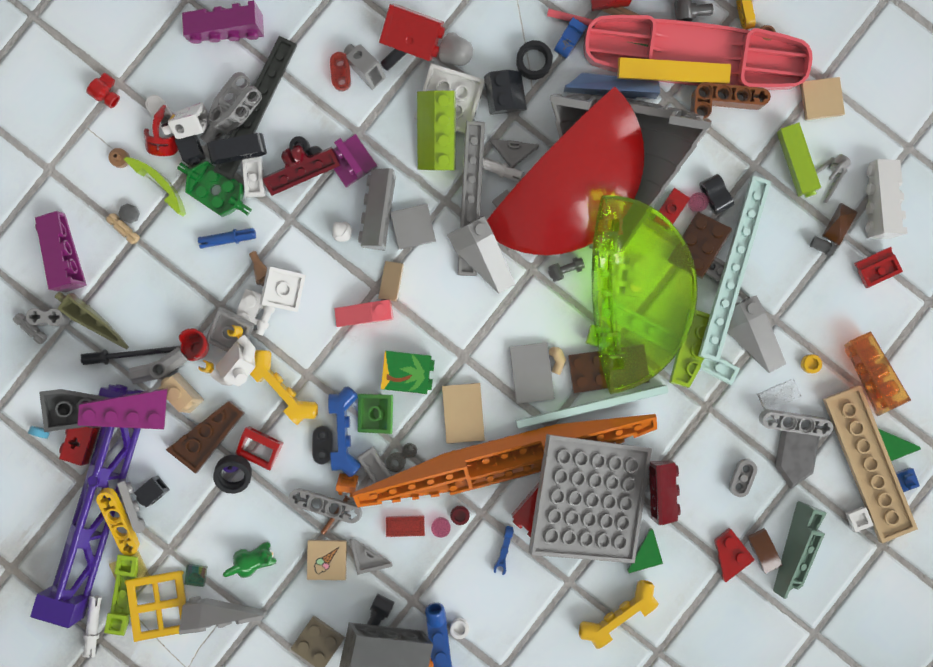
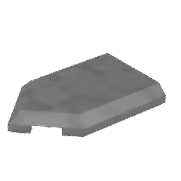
[775,430,820,489]

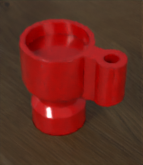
[86,73,120,108]

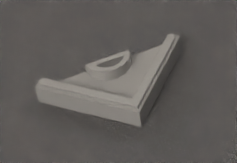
[490,138,539,168]
[350,538,393,575]

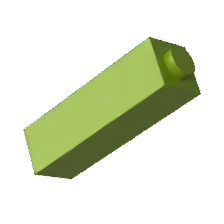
[777,122,821,198]

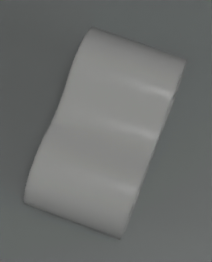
[26,308,70,327]

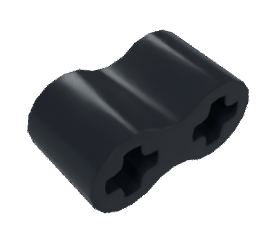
[699,174,734,215]

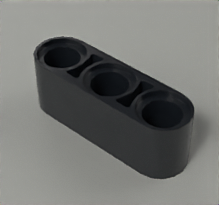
[207,133,267,164]

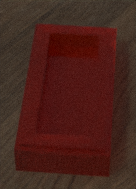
[386,515,425,537]

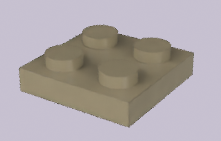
[291,615,345,667]

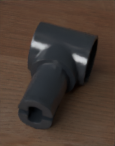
[367,593,395,626]

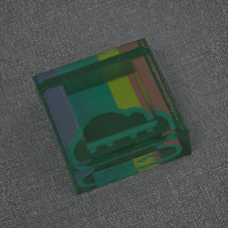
[184,564,208,587]

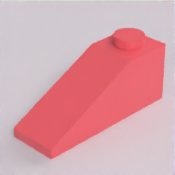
[334,300,394,327]

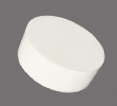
[450,618,469,639]

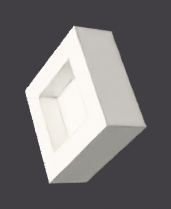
[845,506,874,532]

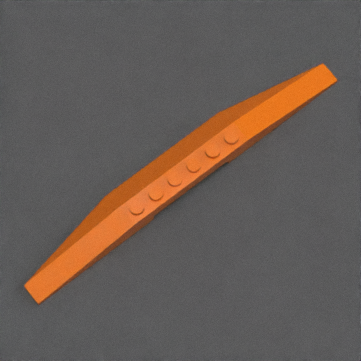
[352,414,657,507]

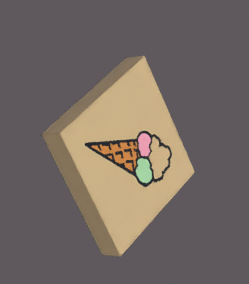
[307,540,347,580]

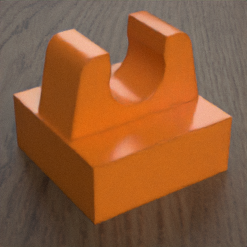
[336,473,359,497]

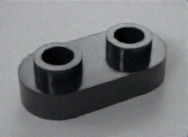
[312,426,333,464]

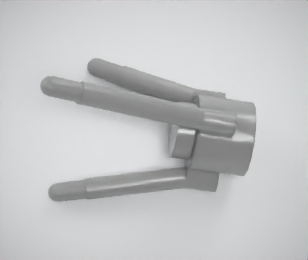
[816,154,851,203]

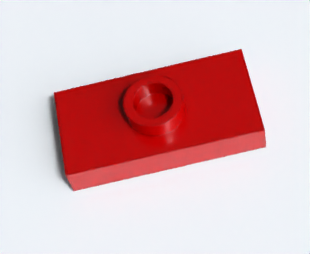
[653,188,690,230]

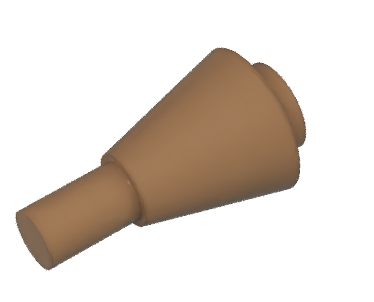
[249,251,267,286]

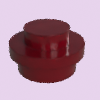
[450,505,470,525]

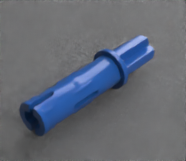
[198,228,256,249]

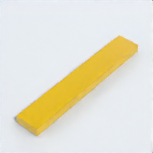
[617,57,731,85]

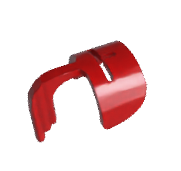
[144,105,178,156]

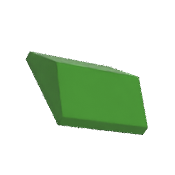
[358,394,393,434]

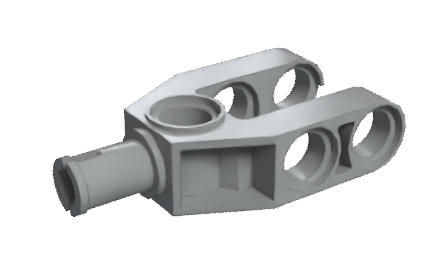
[200,72,262,143]

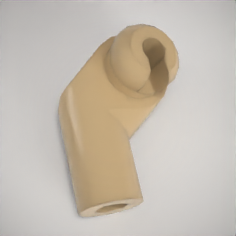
[549,346,566,375]

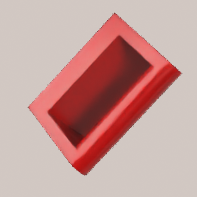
[235,426,284,471]

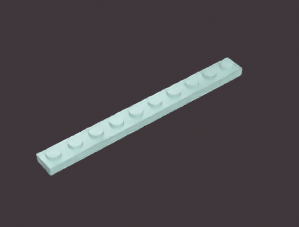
[698,175,771,362]

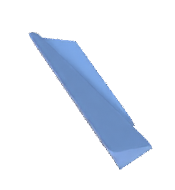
[564,73,660,99]

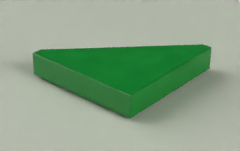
[878,429,921,461]
[627,528,663,573]

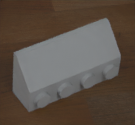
[358,168,396,251]

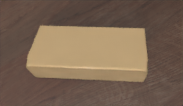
[378,261,404,302]

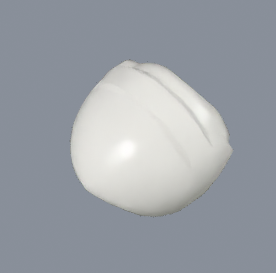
[332,222,352,242]

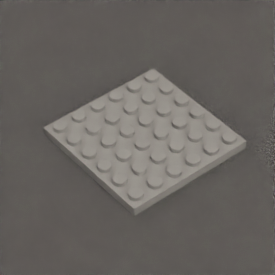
[528,434,652,563]

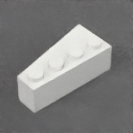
[865,159,908,239]

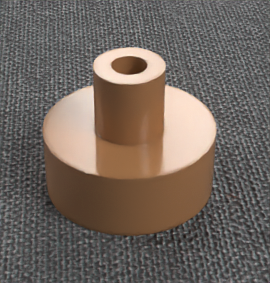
[108,148,130,168]

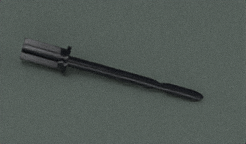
[80,346,178,365]

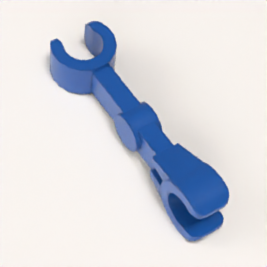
[494,526,514,575]

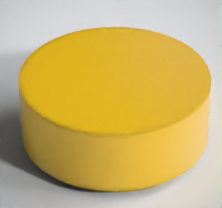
[801,354,822,374]

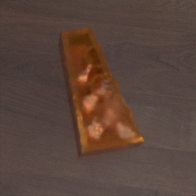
[844,331,911,417]

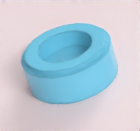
[28,426,50,439]

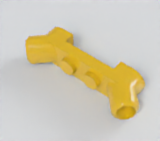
[250,350,318,425]
[579,580,659,649]

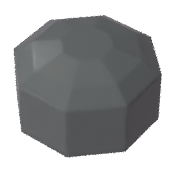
[118,204,140,223]

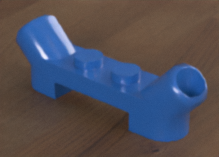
[328,386,361,477]
[425,602,452,667]

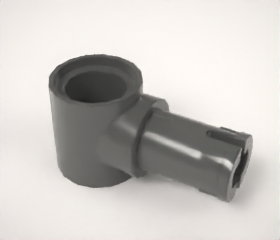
[674,0,714,22]

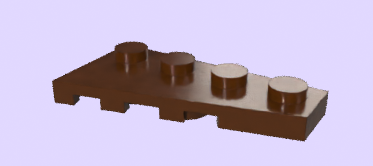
[166,401,245,474]

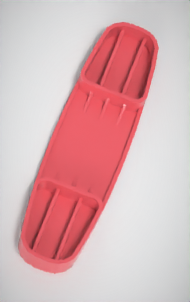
[583,15,813,90]

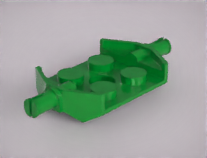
[177,161,252,217]

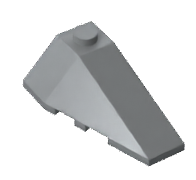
[447,216,516,293]
[727,295,786,373]
[179,596,267,635]

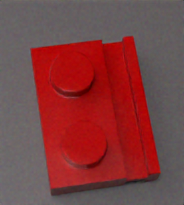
[854,247,903,288]

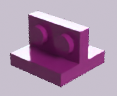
[333,134,378,188]

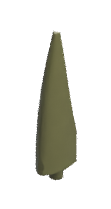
[55,291,129,349]

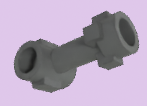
[548,257,585,282]

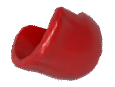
[179,328,209,361]

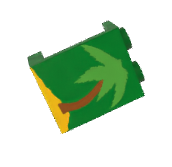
[381,351,435,394]

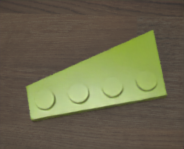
[669,308,710,388]

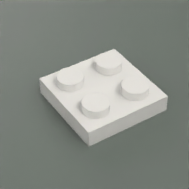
[259,266,306,312]

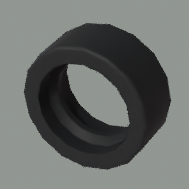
[516,40,553,80]
[213,455,252,494]

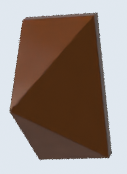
[822,203,858,245]

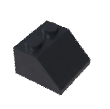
[484,70,527,115]

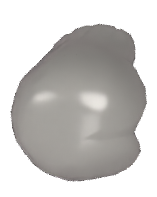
[438,32,473,66]

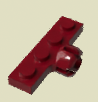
[262,145,340,196]

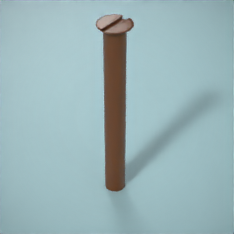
[321,496,351,535]

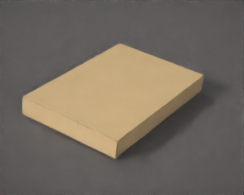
[442,383,485,443]

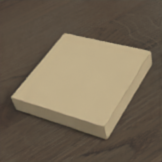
[800,77,845,121]

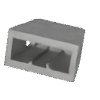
[344,44,386,90]

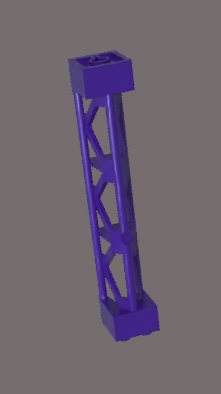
[30,384,144,628]

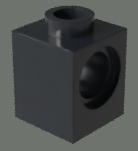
[175,135,206,166]
[134,475,170,507]

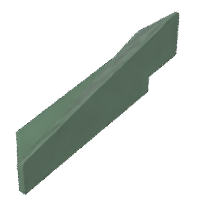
[773,501,827,599]

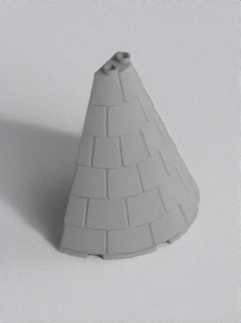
[550,93,712,254]

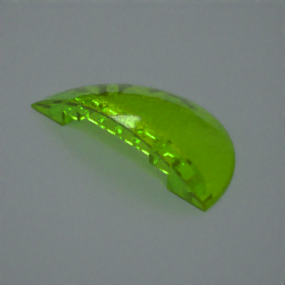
[591,195,698,394]

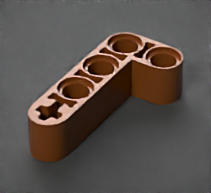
[690,82,771,120]

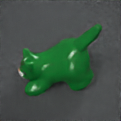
[223,542,277,578]

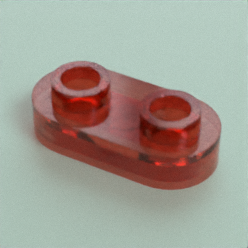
[330,52,351,92]

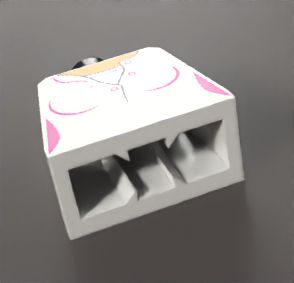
[161,102,210,139]

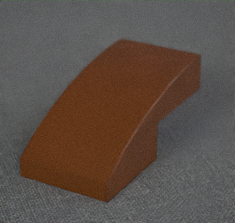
[747,528,782,574]

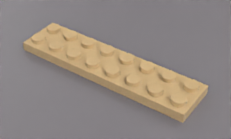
[823,385,918,543]

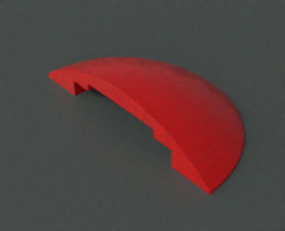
[487,87,644,255]

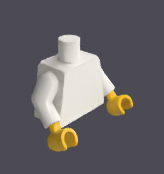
[198,325,256,386]

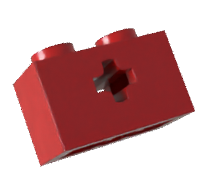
[59,426,100,466]

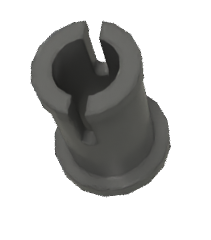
[810,236,837,256]

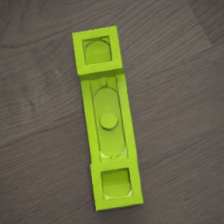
[124,157,186,216]
[104,554,138,636]

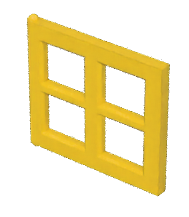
[124,570,186,642]

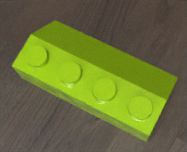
[417,91,456,170]

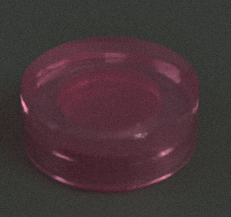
[688,192,708,212]
[431,517,451,538]

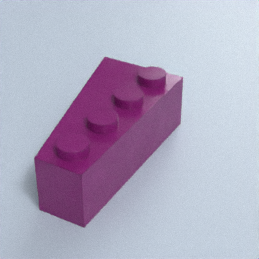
[182,0,264,44]
[35,211,87,292]
[77,387,168,429]

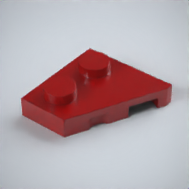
[714,528,755,582]

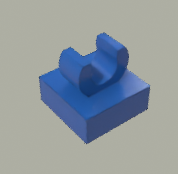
[896,468,920,492]

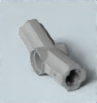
[129,346,189,384]

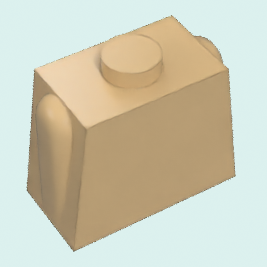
[158,372,204,413]

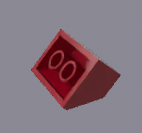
[649,460,681,525]

